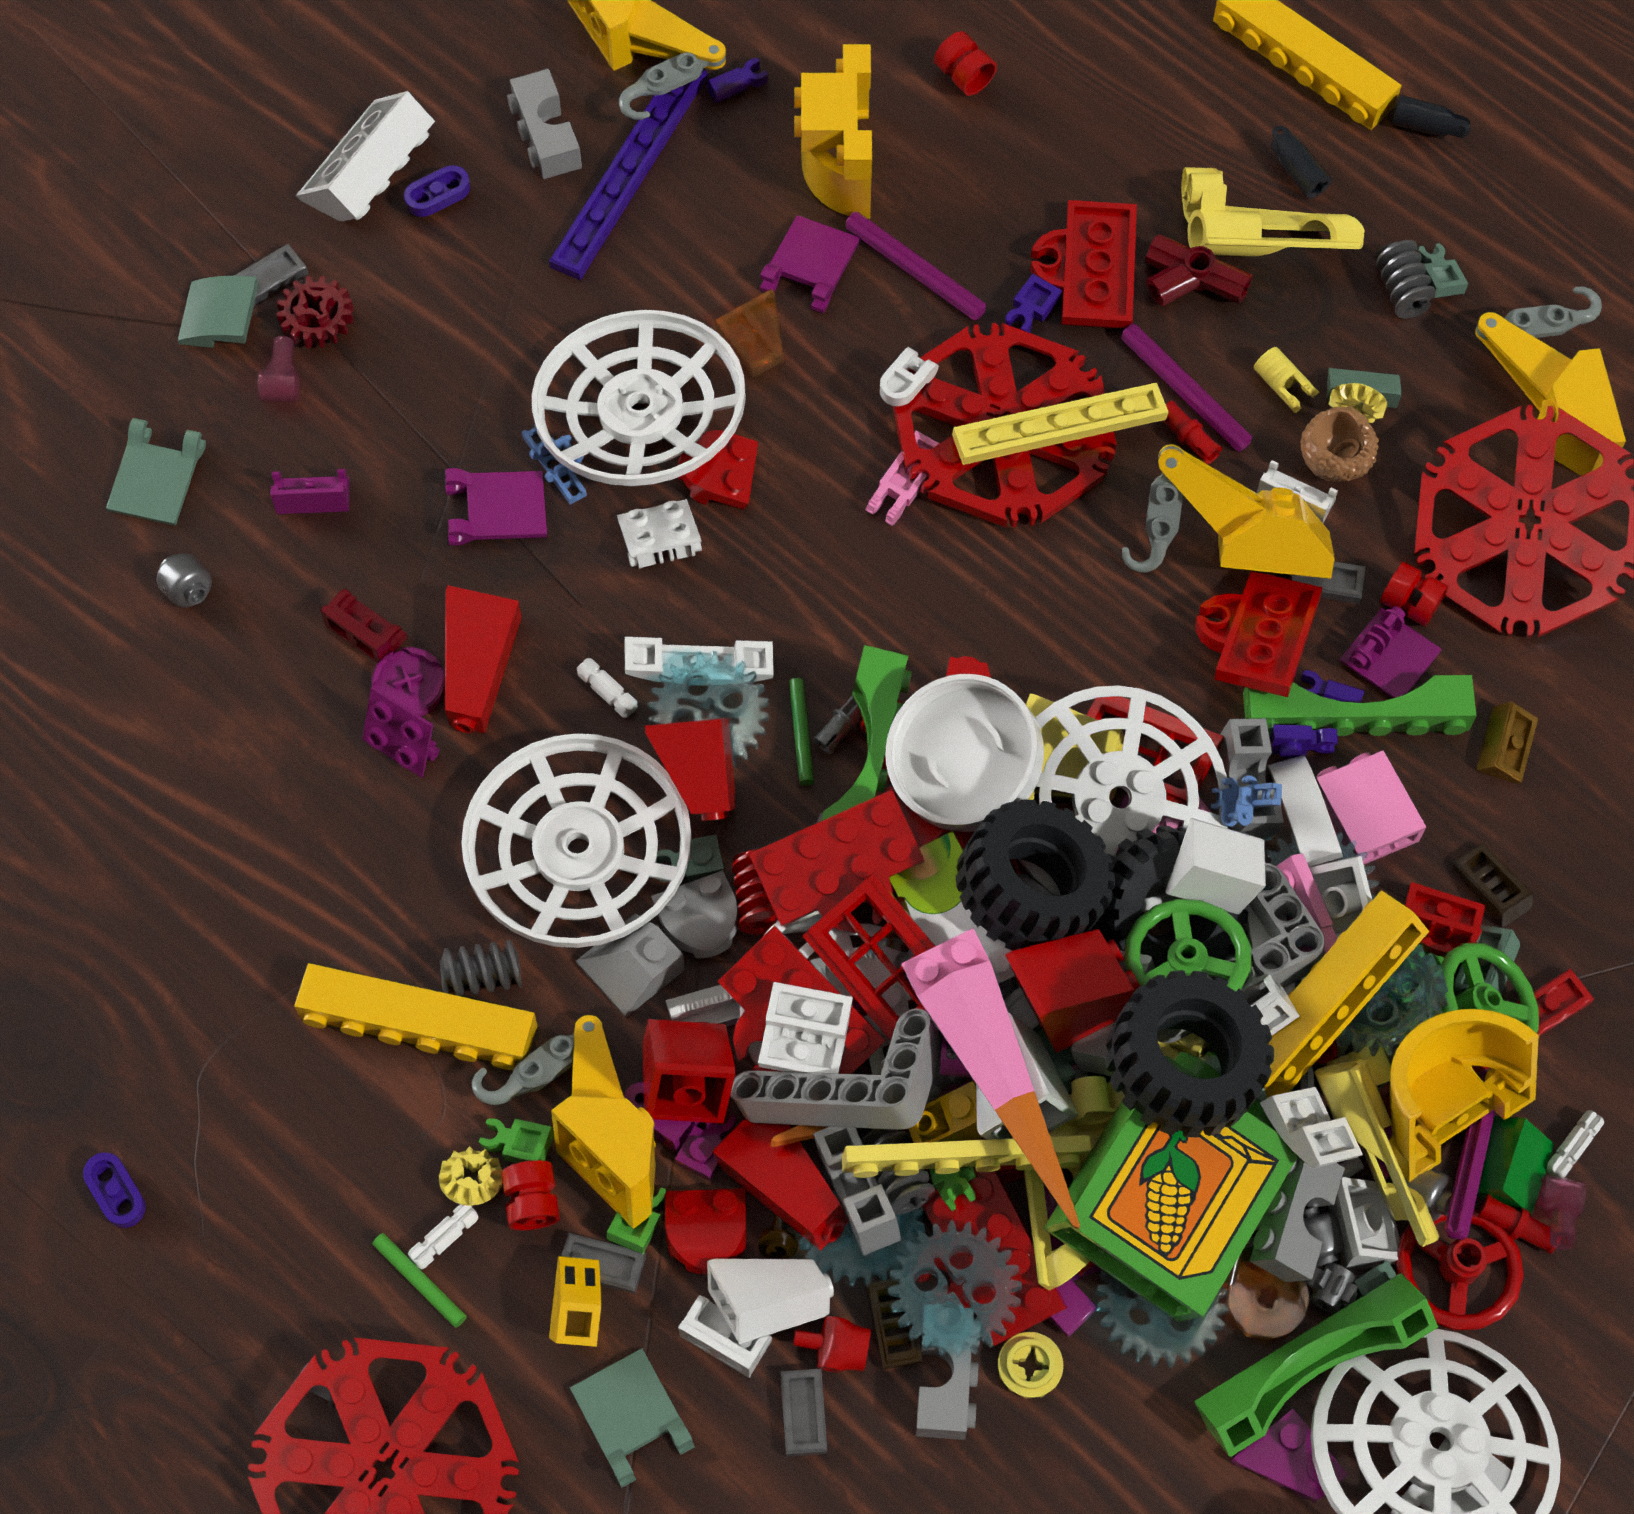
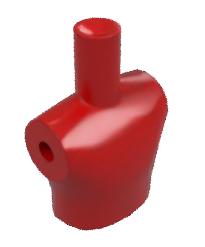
[793,1316,871,1373]

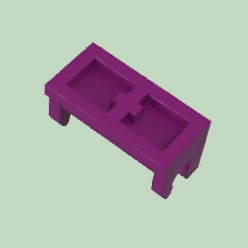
[270,469,350,514]

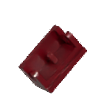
[320,588,408,664]

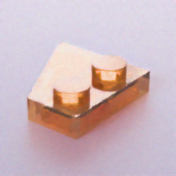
[715,289,783,378]

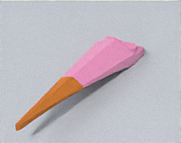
[901,928,1080,1230]

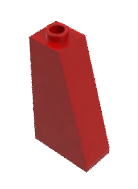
[445,585,522,734]
[712,1118,848,1251]

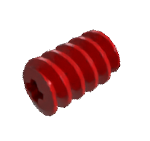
[732,849,778,935]

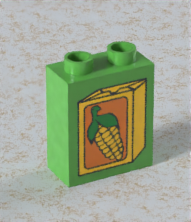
[1043,1052,1298,1321]

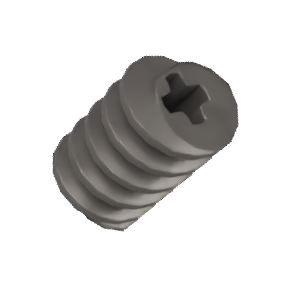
[1373,240,1436,319]
[440,940,522,996]
[861,1128,936,1215]

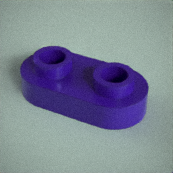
[404,165,470,217]
[83,1152,146,1228]

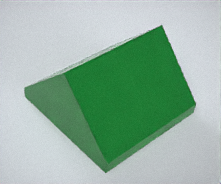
[1477,1116,1554,1216]

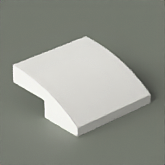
[758,982,853,1074]
[1260,1087,1363,1168]

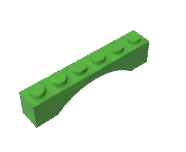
[821,645,912,821]
[1243,675,1477,737]
[1194,1273,1438,1457]

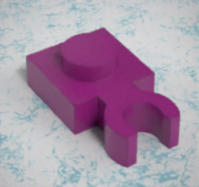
[675,1115,736,1182]

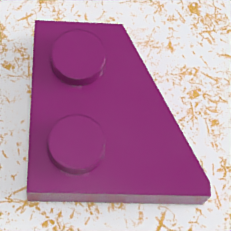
[1231,1409,1348,1503]

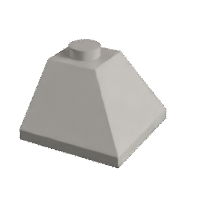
[576,913,685,1018]

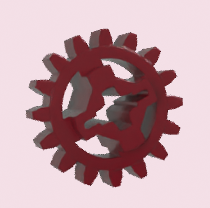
[276,275,354,349]

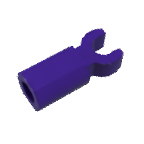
[707,58,768,103]
[1301,670,1364,703]

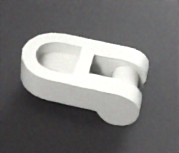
[880,347,939,406]

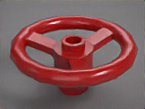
[1395,1208,1524,1331]

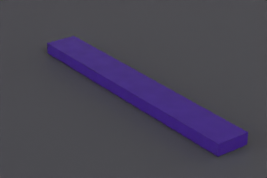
[549,69,707,280]

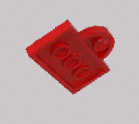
[1030,200,1137,329]
[1195,571,1323,697]
[749,790,925,934]
[717,926,887,1074]
[917,1169,1068,1346]

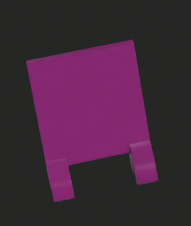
[760,215,860,313]
[445,468,547,545]

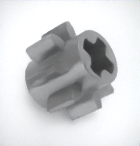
[1306,1263,1359,1314]

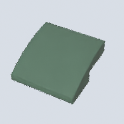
[178,276,259,348]

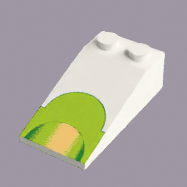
[890,831,1014,984]

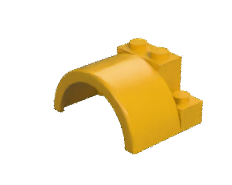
[794,44,872,219]
[1389,1009,1539,1183]

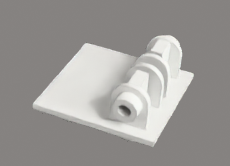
[617,499,702,569]

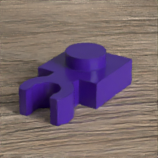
[1005,274,1062,333]
[1269,725,1338,758]

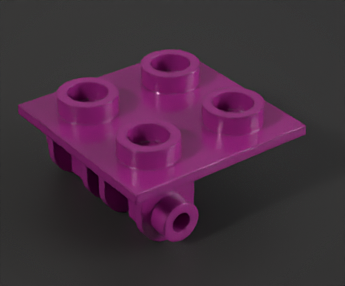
[1339,606,1442,698]
[362,686,440,778]

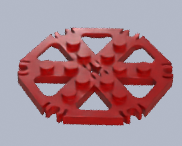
[892,323,1117,527]
[1414,405,1634,638]
[248,1337,519,1514]

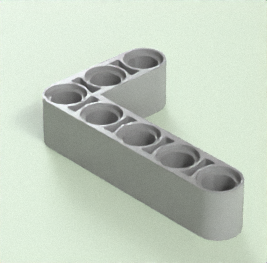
[1157,863,1325,1043]
[730,1008,942,1130]

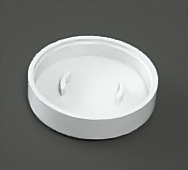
[885,674,1044,832]

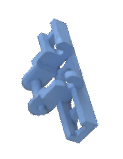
[521,424,587,505]
[1211,775,1282,827]

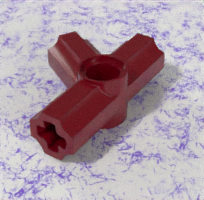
[1145,234,1253,307]

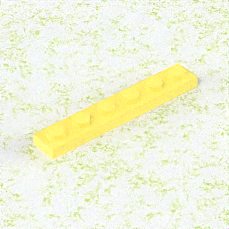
[952,383,1168,465]
[841,1135,1091,1178]

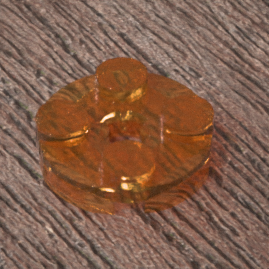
[1225,1263,1309,1341]

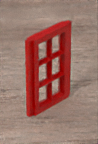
[1086,696,1224,805]
[802,873,936,1041]

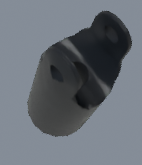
[1391,95,1471,138]
[1272,126,1332,199]

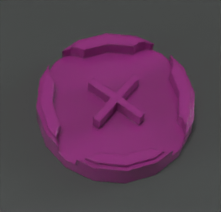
[371,647,445,717]

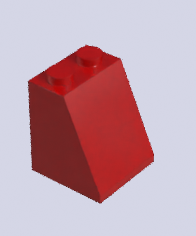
[645,718,737,821]
[1005,929,1140,1053]
[642,1019,735,1123]

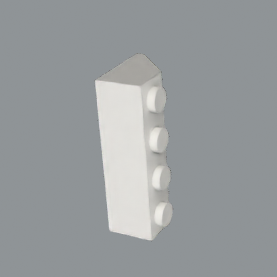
[296,91,435,222]

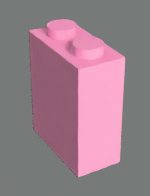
[1316,751,1426,865]

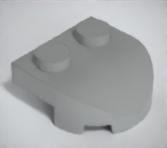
[651,870,740,958]

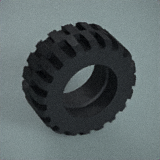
[956,800,1115,951]
[1095,826,1249,968]
[1105,970,1274,1138]

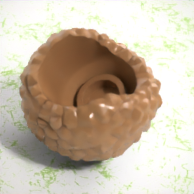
[1300,406,1379,482]

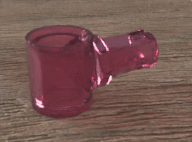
[258,336,299,402]
[1537,1174,1586,1250]

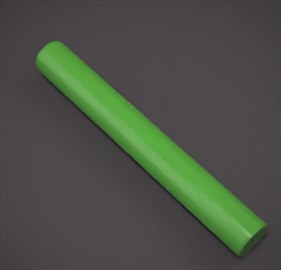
[789,678,814,786]
[372,1233,467,1328]

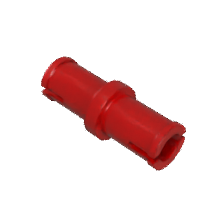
[1162,401,1222,464]
[1477,1194,1562,1255]

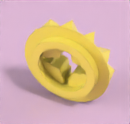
[1329,383,1387,423]
[439,1146,503,1206]
[998,1332,1063,1399]

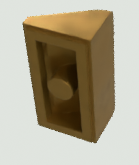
[1477,701,1538,784]

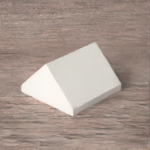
[1165,818,1266,914]
[1309,856,1372,938]
[1328,1177,1400,1271]

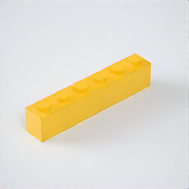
[1213,0,1402,130]
[1264,890,1429,1098]
[294,963,538,1070]

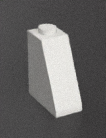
[707,1259,834,1344]

